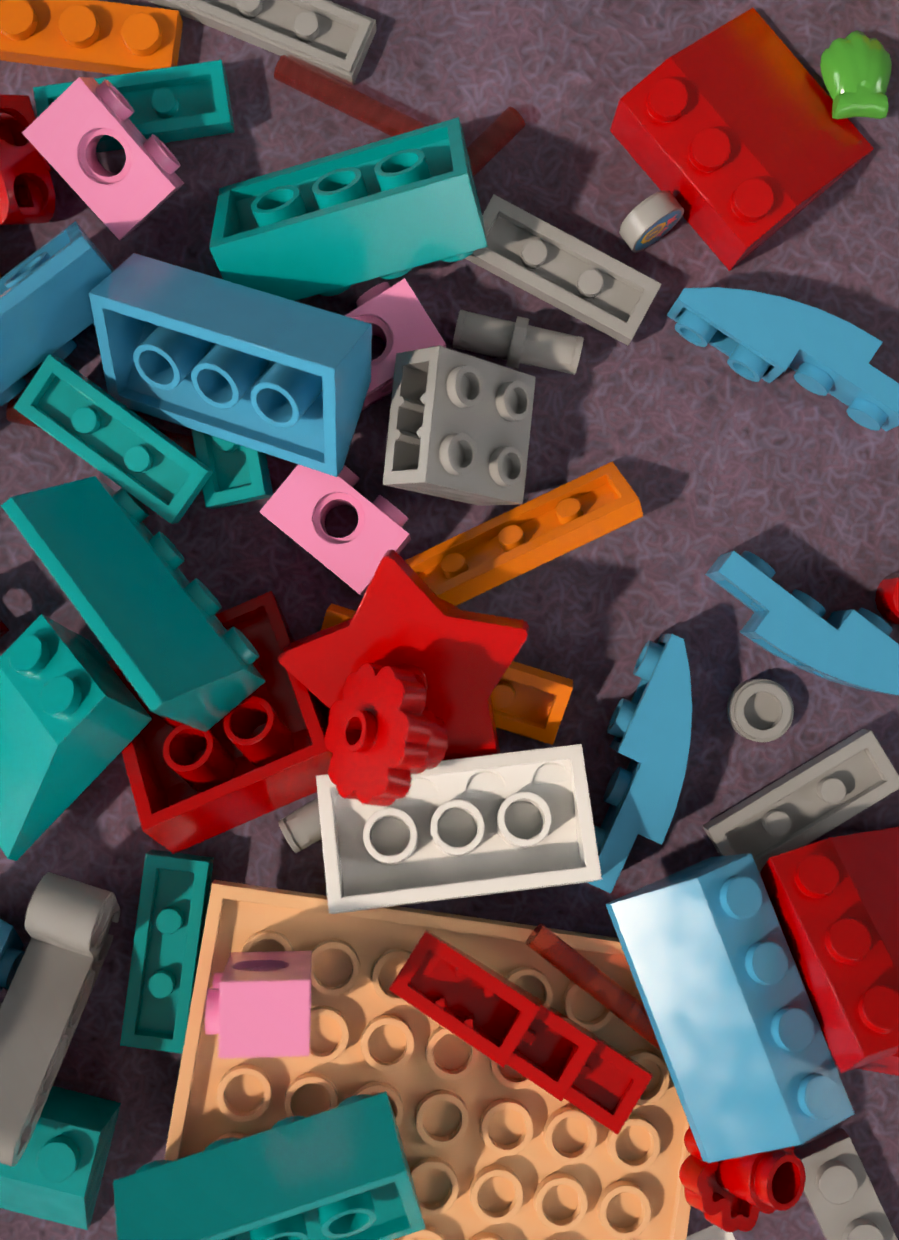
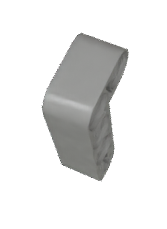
[0,872,121,1167]

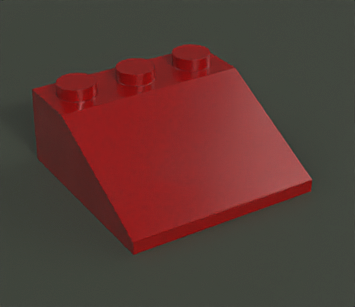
[610,8,874,271]
[107,591,333,854]
[760,827,899,1074]

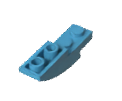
[666,287,899,432]
[705,551,899,696]
[587,634,692,893]

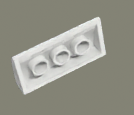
[316,744,602,914]

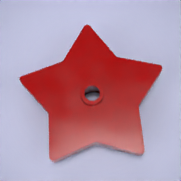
[278,549,529,761]

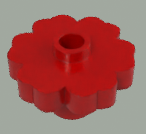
[325,663,448,807]
[679,1126,806,1232]

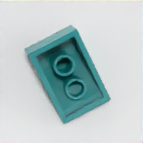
[0,614,152,861]

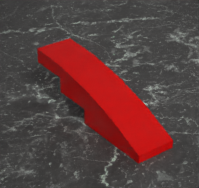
[389,930,653,1135]

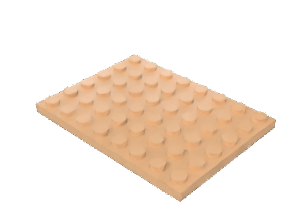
[164,880,691,1240]

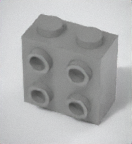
[382,346,536,506]

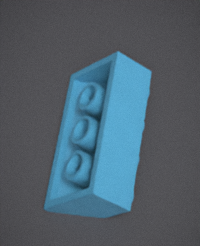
[0,221,115,406]
[89,253,372,477]
[606,853,855,1163]

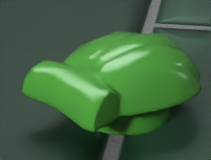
[820,30,892,120]

